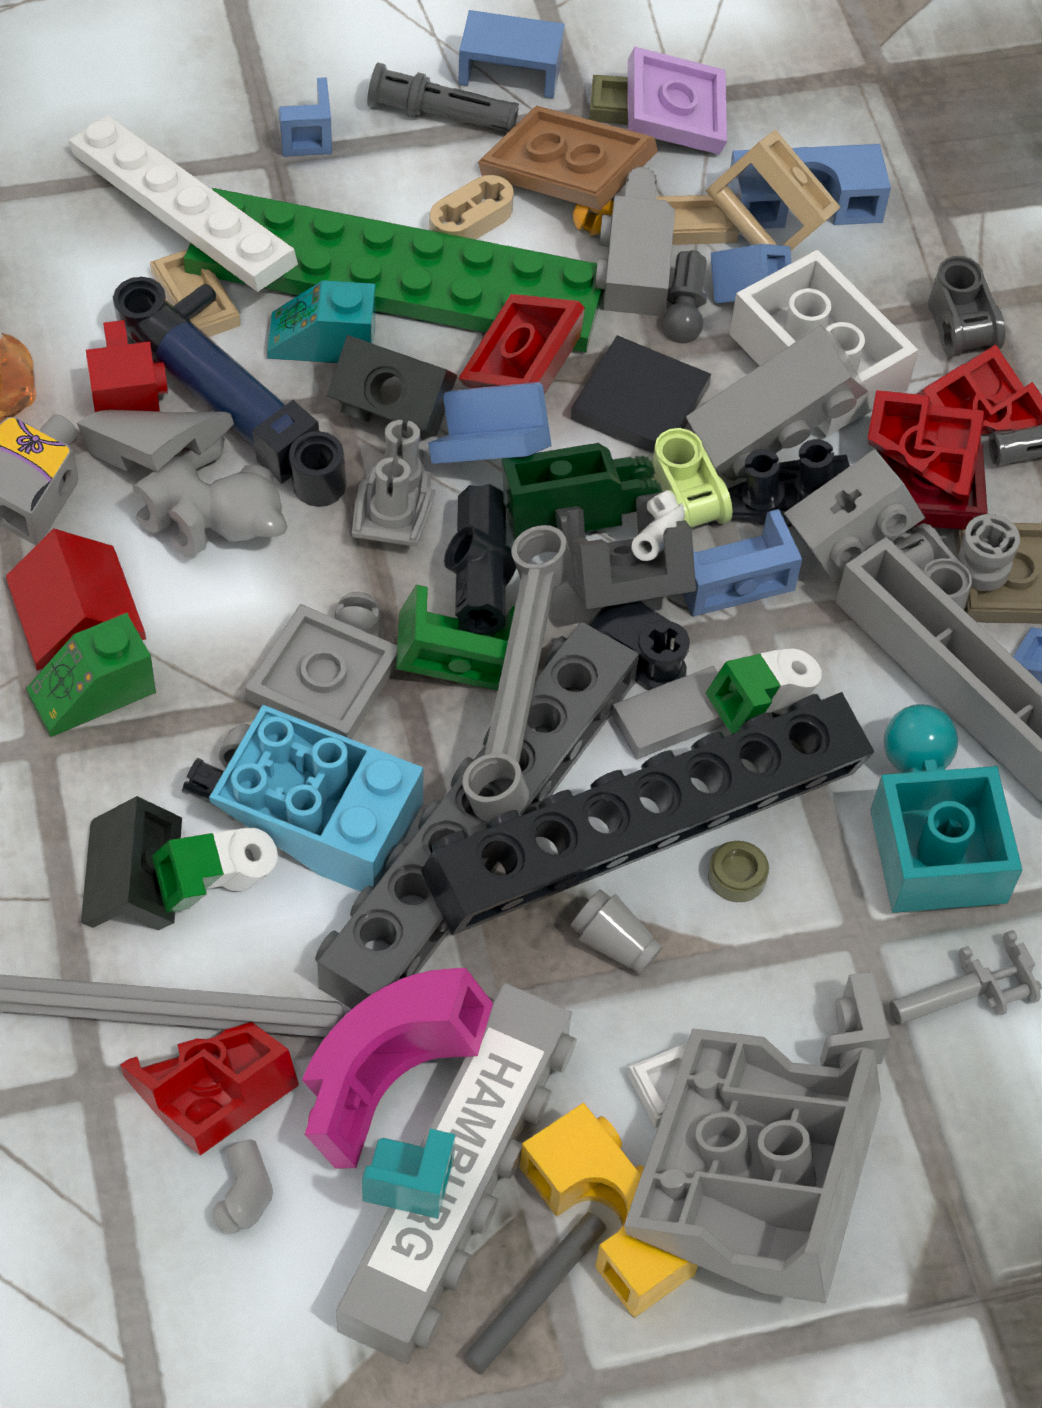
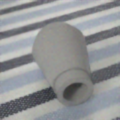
[570,889,663,975]

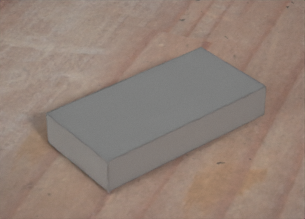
[611,665,725,759]

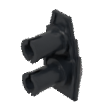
[727,439,850,527]

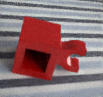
[85,320,168,412]

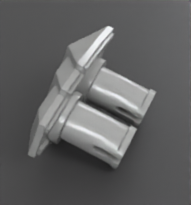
[352,420,435,547]

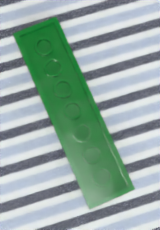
[184,188,603,353]

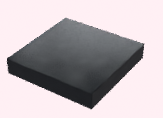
[570,335,712,454]

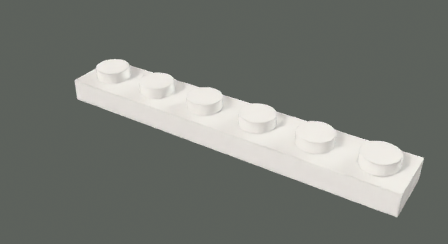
[69,115,298,292]

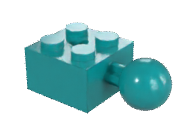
[870,704,1023,913]

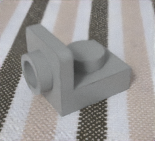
[820,971,890,1068]

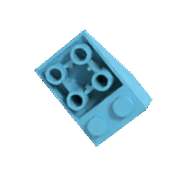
[209,705,424,892]

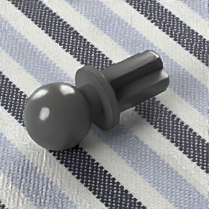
[662,250,707,343]

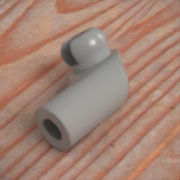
[213,1139,273,1234]

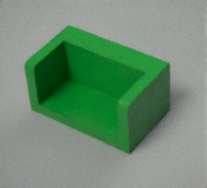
[396,584,515,691]

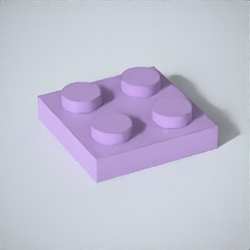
[628,46,727,154]

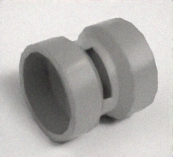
[957,514,1020,591]

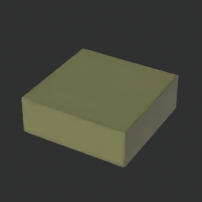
[589,74,628,125]

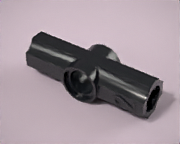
[444,484,516,636]

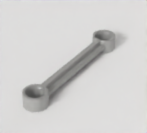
[462,525,574,822]

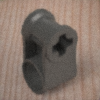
[928,256,1005,357]

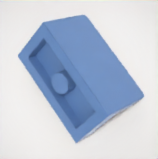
[428,382,552,464]

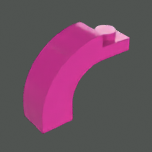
[302,968,493,1169]

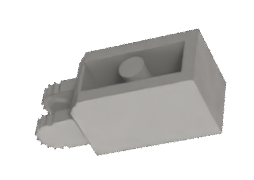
[595,166,675,316]

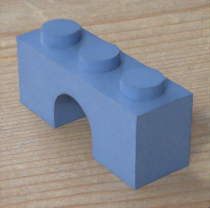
[728,144,891,229]

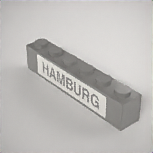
[336,982,577,1365]

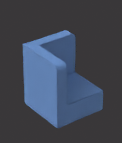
[279,77,332,157]
[711,244,792,304]

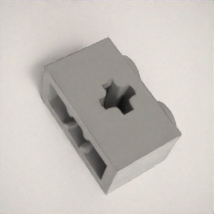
[784,449,925,582]

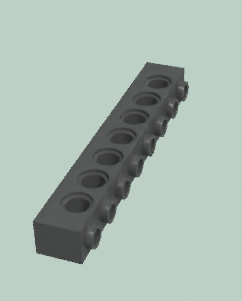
[315,621,639,1009]

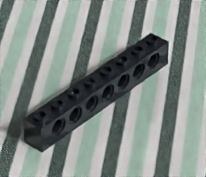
[421,692,875,935]

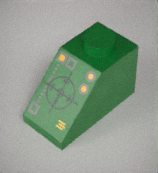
[26,613,156,738]

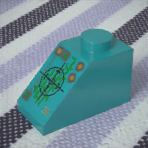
[267,280,375,363]

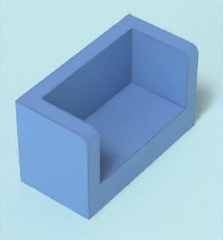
[458,10,565,98]
[682,509,802,617]

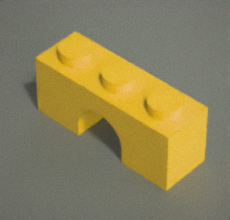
[519,1102,698,1318]

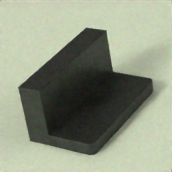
[81,796,182,931]

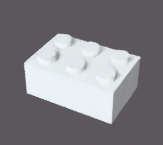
[729,249,918,436]

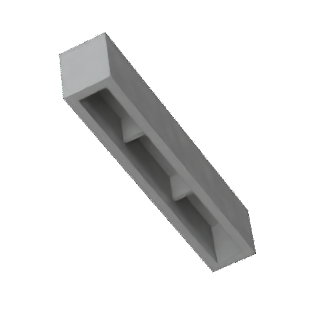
[835,537,1042,803]

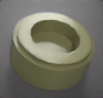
[708,841,769,902]

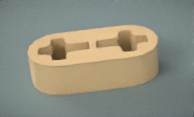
[429,175,514,239]

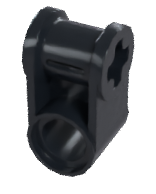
[587,601,690,690]

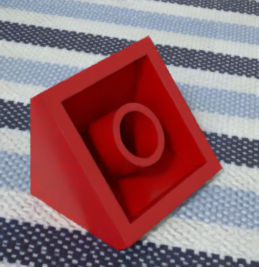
[458,294,585,395]
[6,528,146,670]

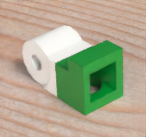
[705,648,822,735]
[152,828,278,913]

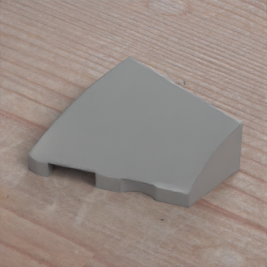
[77,410,234,472]

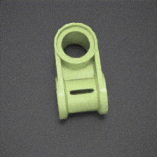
[652,428,733,527]

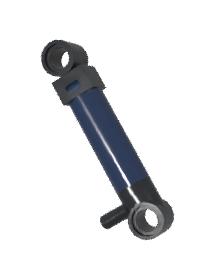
[113,276,347,507]

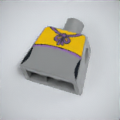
[0,414,78,546]

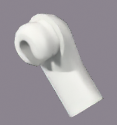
[632,490,685,561]

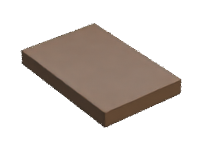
[478,105,658,210]

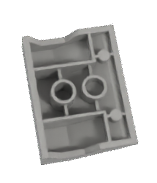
[624,1028,882,1303]

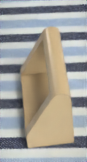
[705,129,841,250]

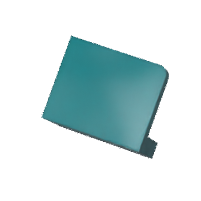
[362,1128,456,1219]

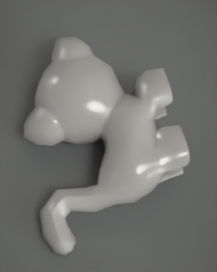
[132,435,288,557]

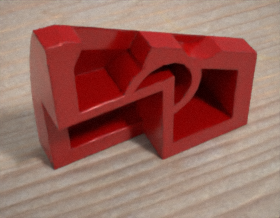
[917,345,1042,434]
[867,390,984,501]
[120,1022,299,1156]

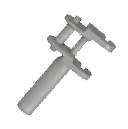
[890,930,1042,1025]

